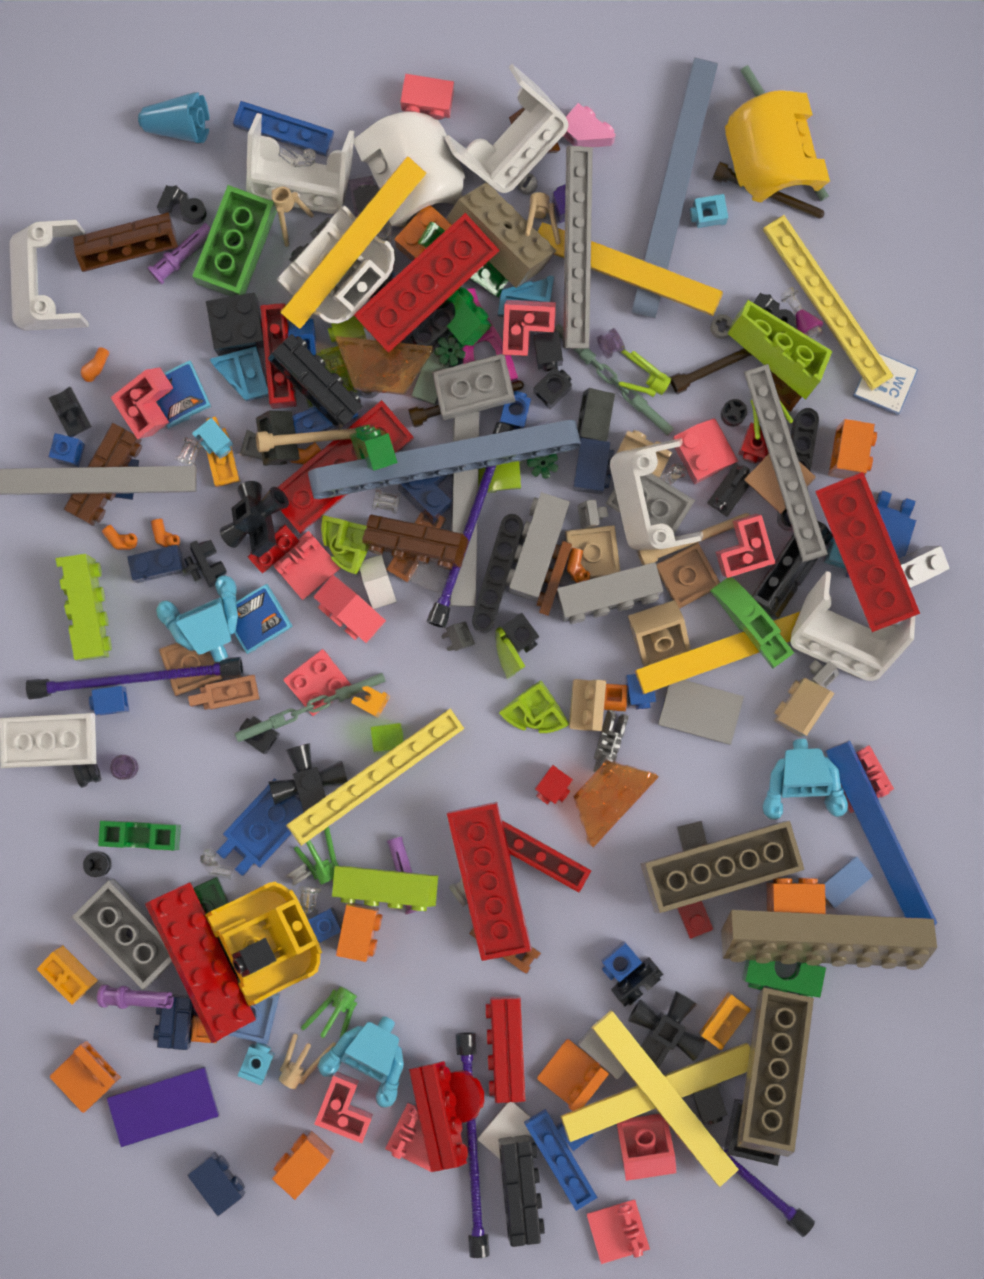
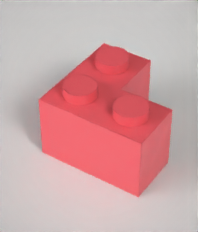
[502,300,556,356]
[110,367,173,439]
[715,514,775,578]
[314,575,386,643]
[314,1072,373,1143]

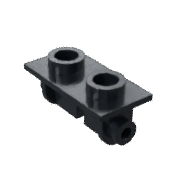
[707,463,750,517]
[611,957,664,1007]

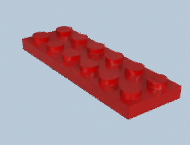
[354,213,500,353]
[278,400,414,534]
[815,472,920,632]
[447,802,532,961]
[145,882,256,1043]

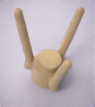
[271,186,314,247]
[525,192,560,245]
[279,1034,336,1089]

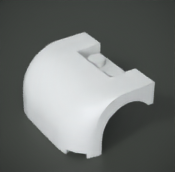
[353,111,466,227]
[276,206,395,323]

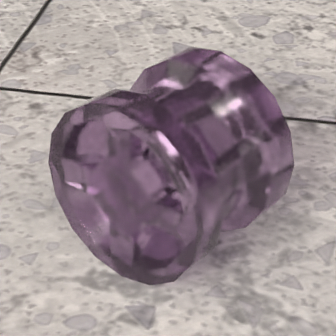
[596,328,625,359]
[110,755,139,780]

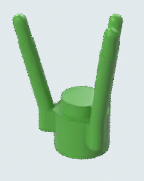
[294,826,339,885]
[301,986,357,1038]

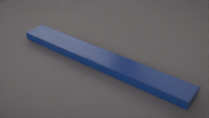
[826,740,938,925]

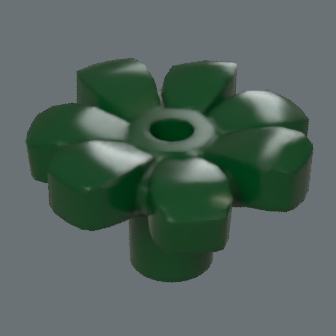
[434,335,466,367]
[527,454,558,479]

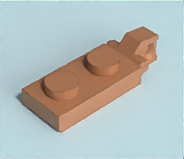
[188,675,260,710]

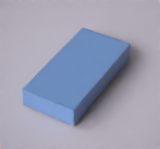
[823,856,873,908]

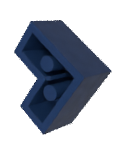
[398,474,452,525]

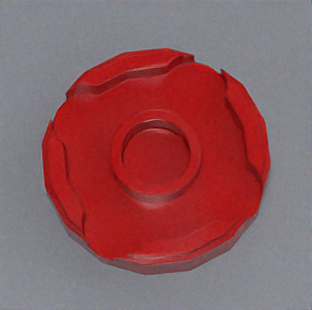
[449,1070,485,1123]

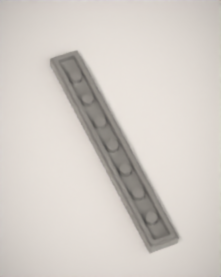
[563,146,593,349]
[744,364,828,562]
[449,411,479,607]
[0,466,197,495]

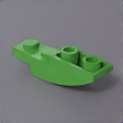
[710,577,794,669]

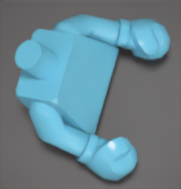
[156,575,238,662]
[762,739,848,820]
[318,1017,404,1108]

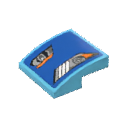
[156,360,212,429]
[234,584,293,654]

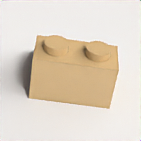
[628,600,691,667]
[774,678,835,737]

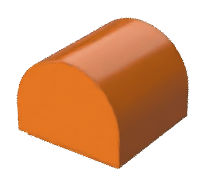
[604,684,627,712]

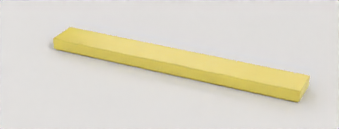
[763,215,893,391]
[286,709,465,846]
[591,1010,739,1187]
[560,1043,750,1142]

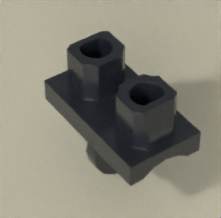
[49,386,92,437]
[182,540,227,588]

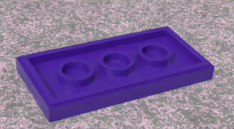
[107,1067,220,1147]

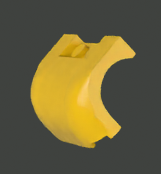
[725,90,830,202]
[205,881,322,1007]

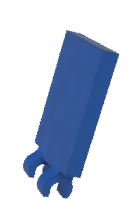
[846,490,917,578]
[216,778,303,876]

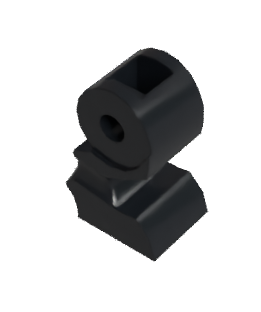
[157,185,207,225]
[753,293,795,327]

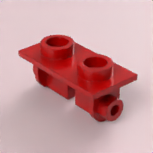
[247,524,300,574]

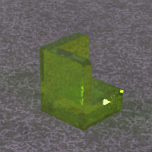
[370,723,404,752]

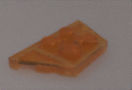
[336,336,433,395]
[573,760,659,848]

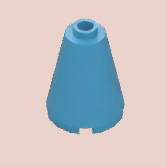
[138,92,210,143]

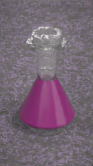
[781,287,823,340]

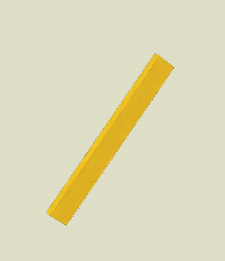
[280,156,426,329]
[538,222,723,316]
[635,611,800,694]

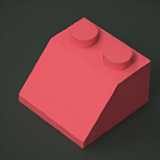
[672,418,738,485]
[617,1114,676,1181]

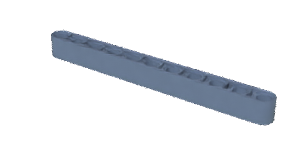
[631,57,718,318]
[308,420,581,499]

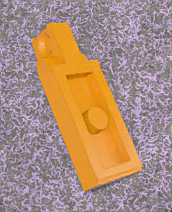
[206,416,240,488]

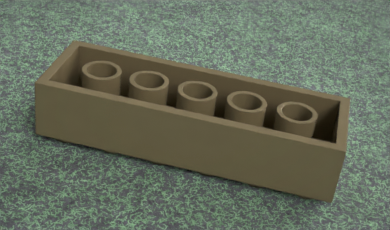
[640,821,805,913]
[737,988,814,1157]

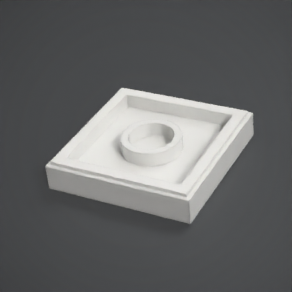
[477,1102,538,1159]

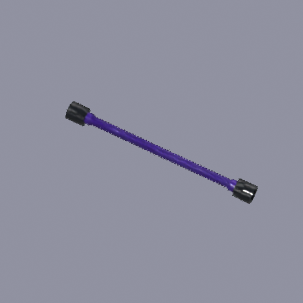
[426,422,515,628]
[26,657,243,700]
[455,1032,490,1258]
[719,1145,815,1237]

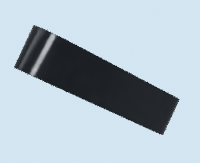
[356,308,454,399]
[777,408,819,531]
[472,514,523,634]

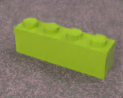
[332,866,438,911]

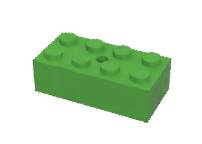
[192,185,277,297]

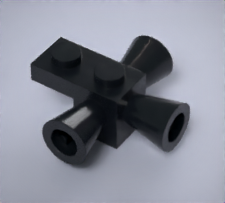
[220,481,289,558]
[268,743,347,813]
[628,991,706,1069]

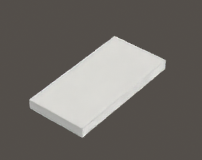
[0,713,96,768]

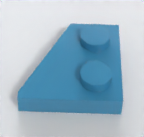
[498,276,554,317]
[210,346,269,402]

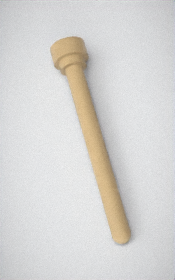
[256,428,356,452]
[637,513,750,565]

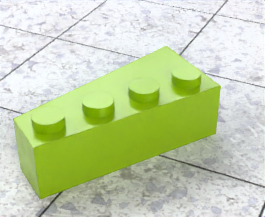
[727,300,832,400]
[55,554,112,662]

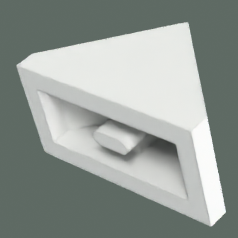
[360,555,397,609]

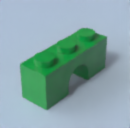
[437,287,493,346]
[350,424,397,471]
[98,820,181,851]
[742,960,826,998]

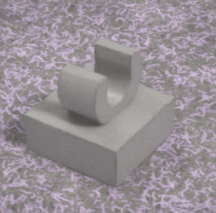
[577,500,608,529]
[809,660,839,688]

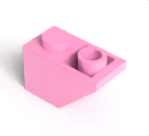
[562,103,616,147]

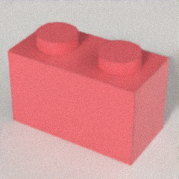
[401,74,454,120]

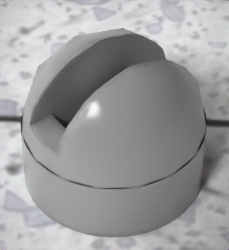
[518,173,537,195]

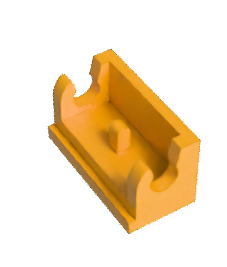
[351,686,390,718]
[37,945,98,1005]
[699,992,751,1050]

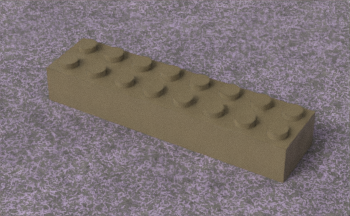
[721,910,937,970]

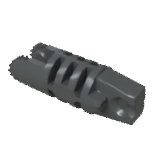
[593,710,629,776]

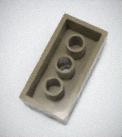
[446,182,556,288]

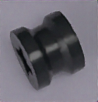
[720,399,747,427]
[73,763,102,788]
[83,851,112,878]

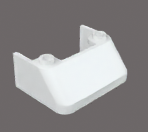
[445,64,568,193]
[246,113,354,214]
[10,220,89,331]
[610,438,703,550]
[791,571,915,681]

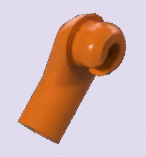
[80,347,109,382]
[289,442,321,465]
[151,519,181,547]
[102,525,138,550]
[567,548,591,583]

